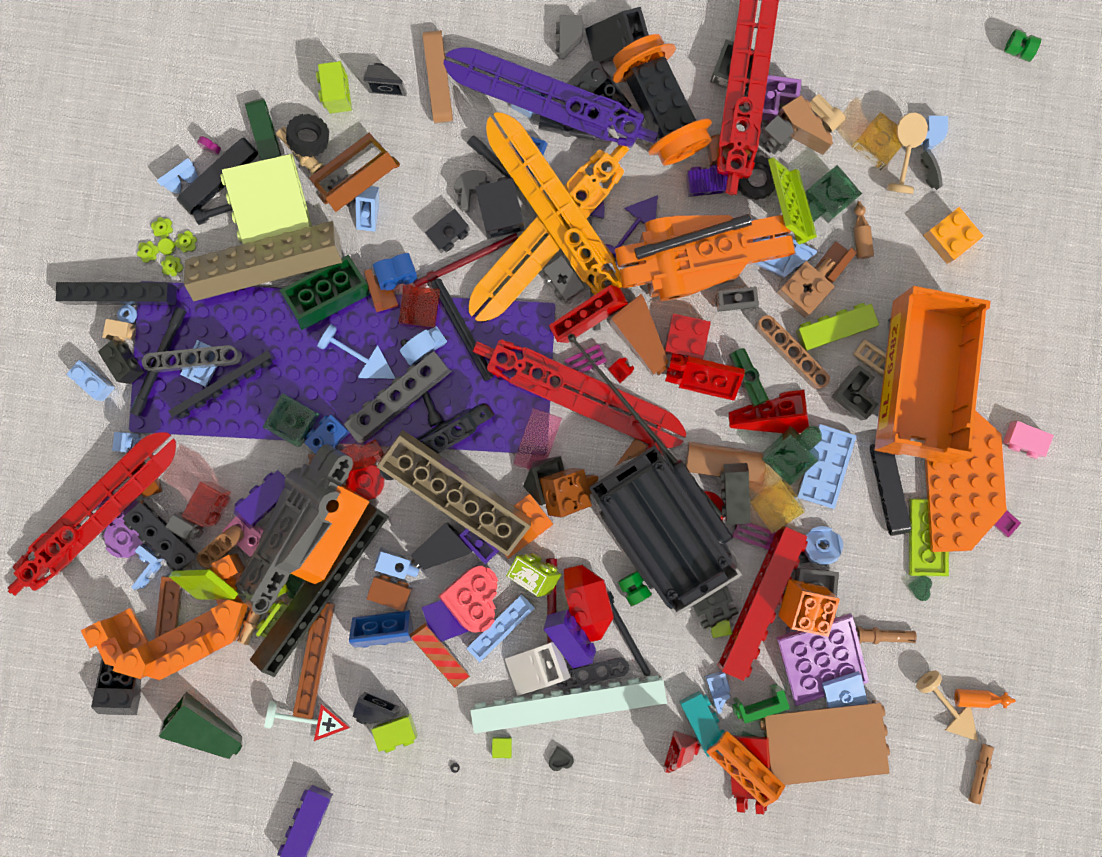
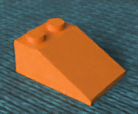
[505,494,554,559]

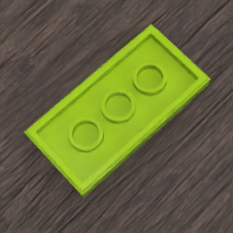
[908,499,949,577]
[169,569,238,600]

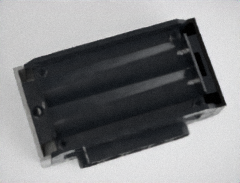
[589,440,742,616]

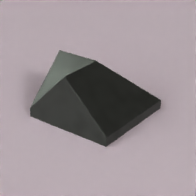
[523,456,565,505]

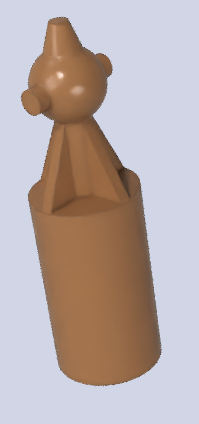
[853,201,874,259]

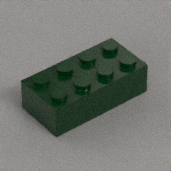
[280,255,370,330]

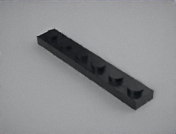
[168,350,276,419]

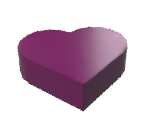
[197,136,221,155]

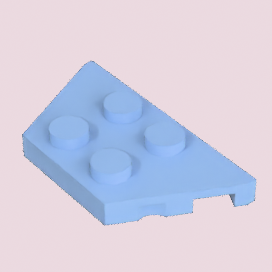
[751,219,817,278]

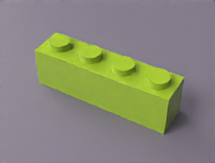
[796,302,879,351]

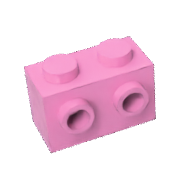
[223,516,264,557]

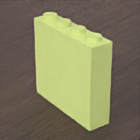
[220,154,312,244]

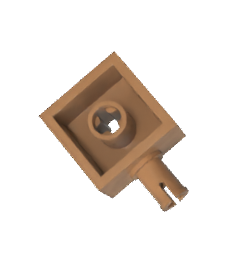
[777,257,836,318]

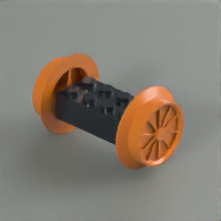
[612,34,712,166]

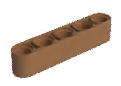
[423,30,453,124]
[756,315,830,389]

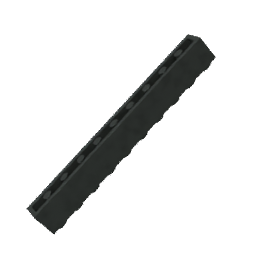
[250,502,389,677]

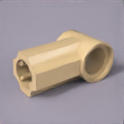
[810,94,846,133]

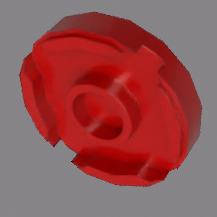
[346,463,385,501]

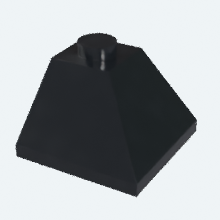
[363,63,407,96]
[352,692,400,725]

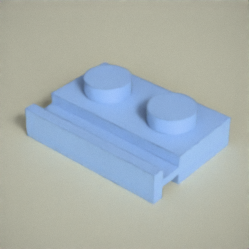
[180,340,218,387]

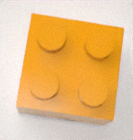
[923,207,984,264]

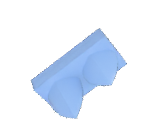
[157,157,198,193]

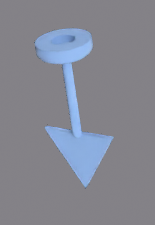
[317,324,395,379]

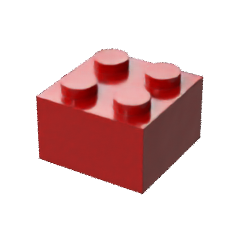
[664,313,711,359]

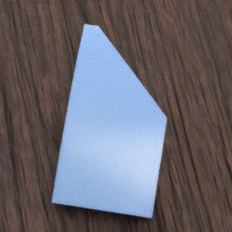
[705,671,731,714]

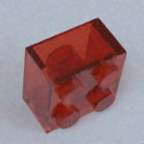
[182,481,231,527]

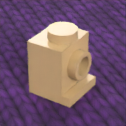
[102,319,136,342]

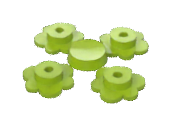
[137,217,197,277]

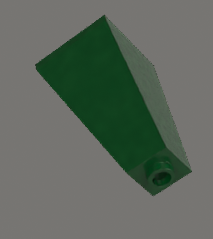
[159,692,243,759]

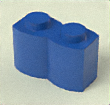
[372,253,417,290]

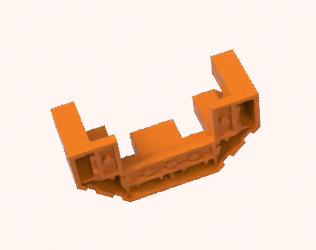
[80,553,248,680]

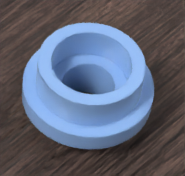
[117,305,137,324]

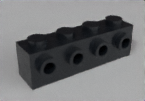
[122,499,198,571]

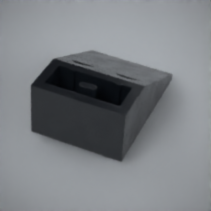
[585,7,648,64]
[567,61,632,119]
[91,659,141,715]

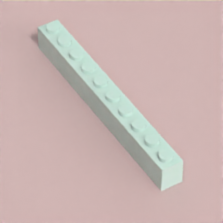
[471,675,667,733]

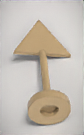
[916,670,978,741]

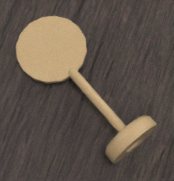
[887,113,928,194]

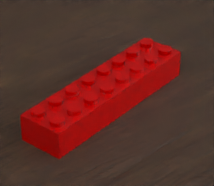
[717,526,808,681]

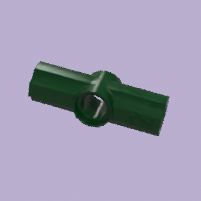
[729,348,769,407]

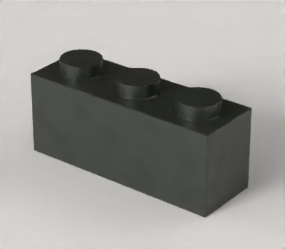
[720,463,750,525]

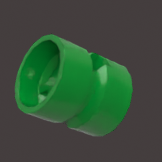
[1004,29,1042,62]
[617,571,652,606]

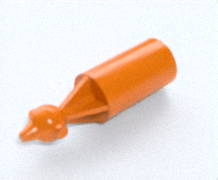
[954,689,1016,708]

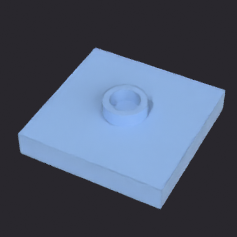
[822,671,868,708]

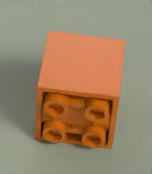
[778,579,840,637]

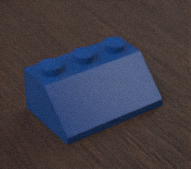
[349,610,413,648]

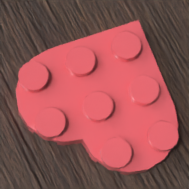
[438,566,498,633]

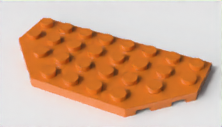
[924,410,1007,552]

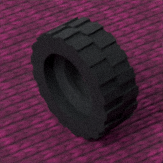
[286,114,329,157]
[738,155,776,200]

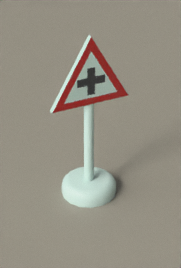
[264,700,350,741]

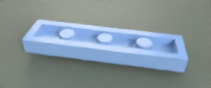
[466,594,535,662]

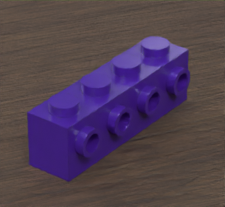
[277,785,333,857]

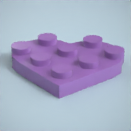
[98,493,160,558]

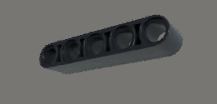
[177,138,259,215]
[870,443,911,536]

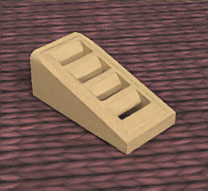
[853,339,886,377]

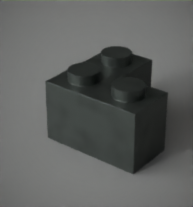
[831,365,879,421]

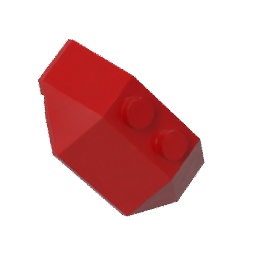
[564,564,614,642]

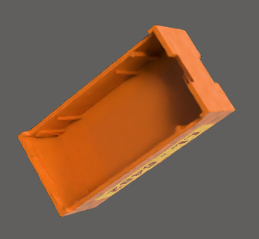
[874,286,991,465]

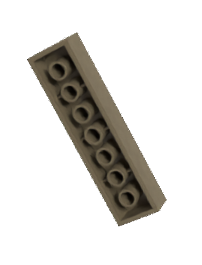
[184,221,342,301]
[377,429,531,556]

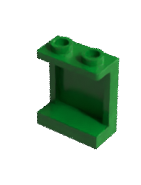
[732,684,790,723]

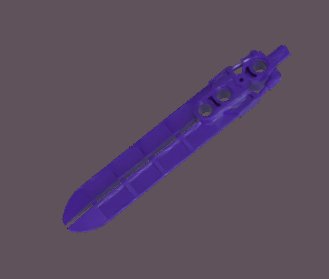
[443,47,659,148]

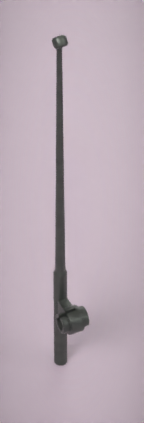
[568,334,723,517]

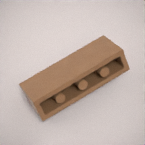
[685,442,765,483]

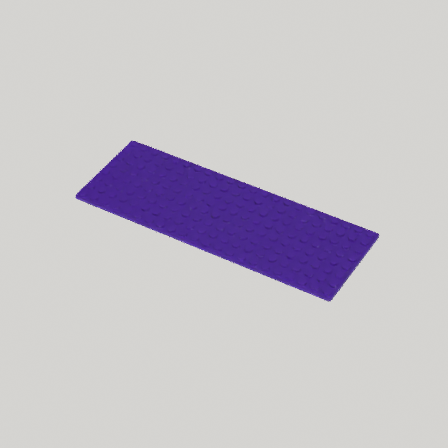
[129,281,555,455]

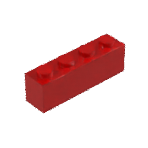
[549,285,628,343]

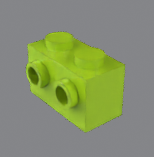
[371,713,418,753]

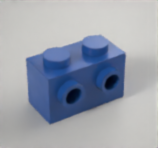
[304,415,350,454]

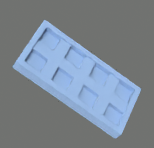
[796,424,856,509]

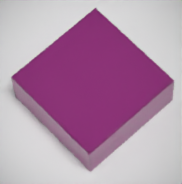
[994,510,1021,537]

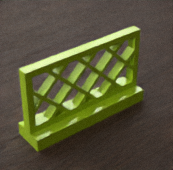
[768,157,817,245]

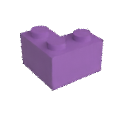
[762,75,802,121]

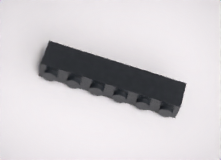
[55,282,177,305]

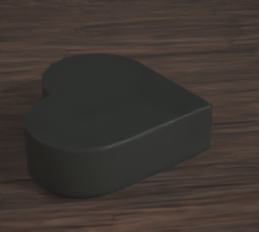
[549,746,574,771]

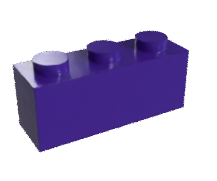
[234,470,286,529]
[543,609,596,668]

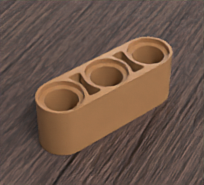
[197,525,244,568]

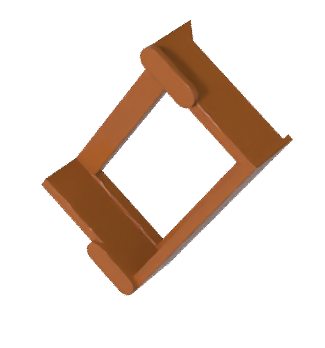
[309,132,400,212]

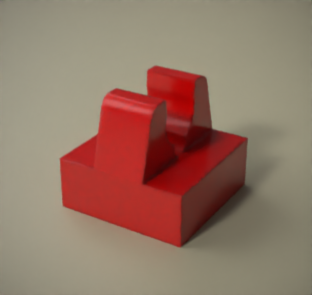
[608,357,634,383]

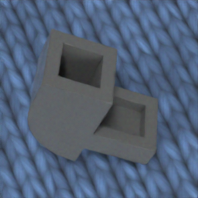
[454,170,487,212]

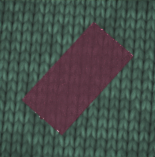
[513,408,562,469]

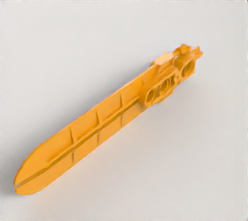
[486,112,629,310]
[469,145,629,321]

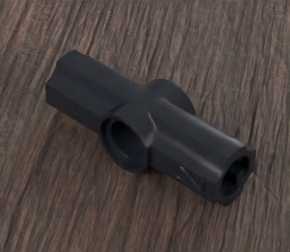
[538,116,595,141]

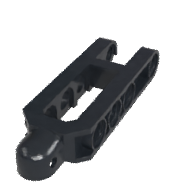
[380,403,495,480]

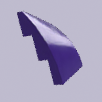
[422,600,468,641]

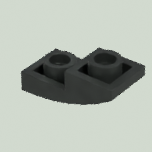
[920,149,943,190]

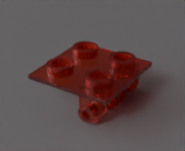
[399,284,440,327]

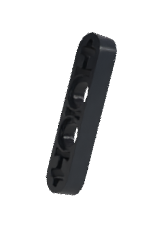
[556,658,629,689]

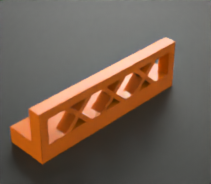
[706,731,785,807]

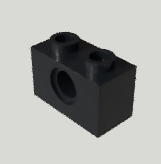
[425,208,470,253]

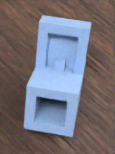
[919,116,948,151]
[399,326,447,366]

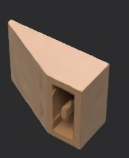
[778,95,833,155]

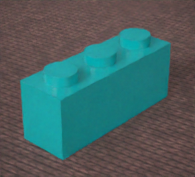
[679,691,725,757]

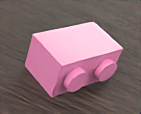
[1003,421,1054,459]

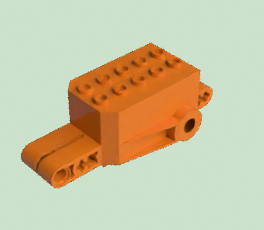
[615,215,795,301]

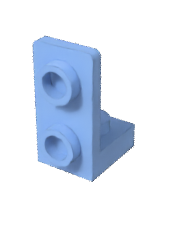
[112,432,141,452]
[131,544,164,590]

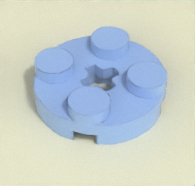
[804,526,843,565]

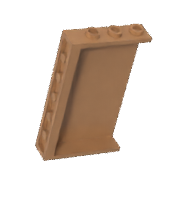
[759,700,890,785]

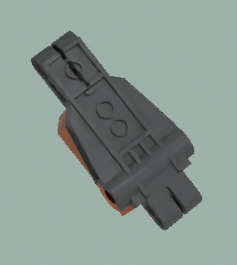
[235,444,369,615]

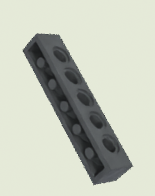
[344,351,452,444]

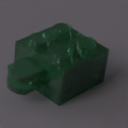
[805,165,862,223]
[762,425,822,486]

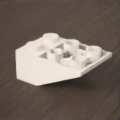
[505,642,570,696]

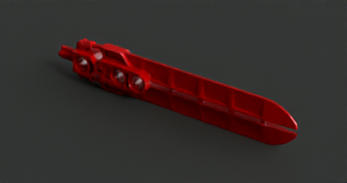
[717,0,779,195]
[473,339,686,448]
[7,432,176,596]

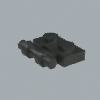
[693,586,739,629]

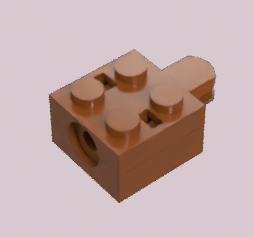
[540,468,601,518]

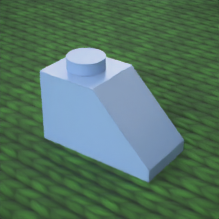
[356,186,379,232]

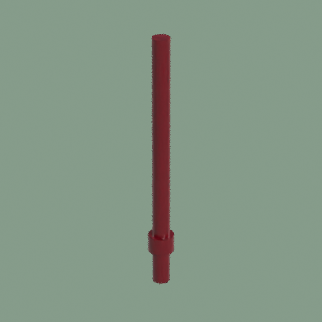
[414,233,518,288]

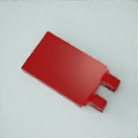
[665,353,745,401]
[731,735,771,815]

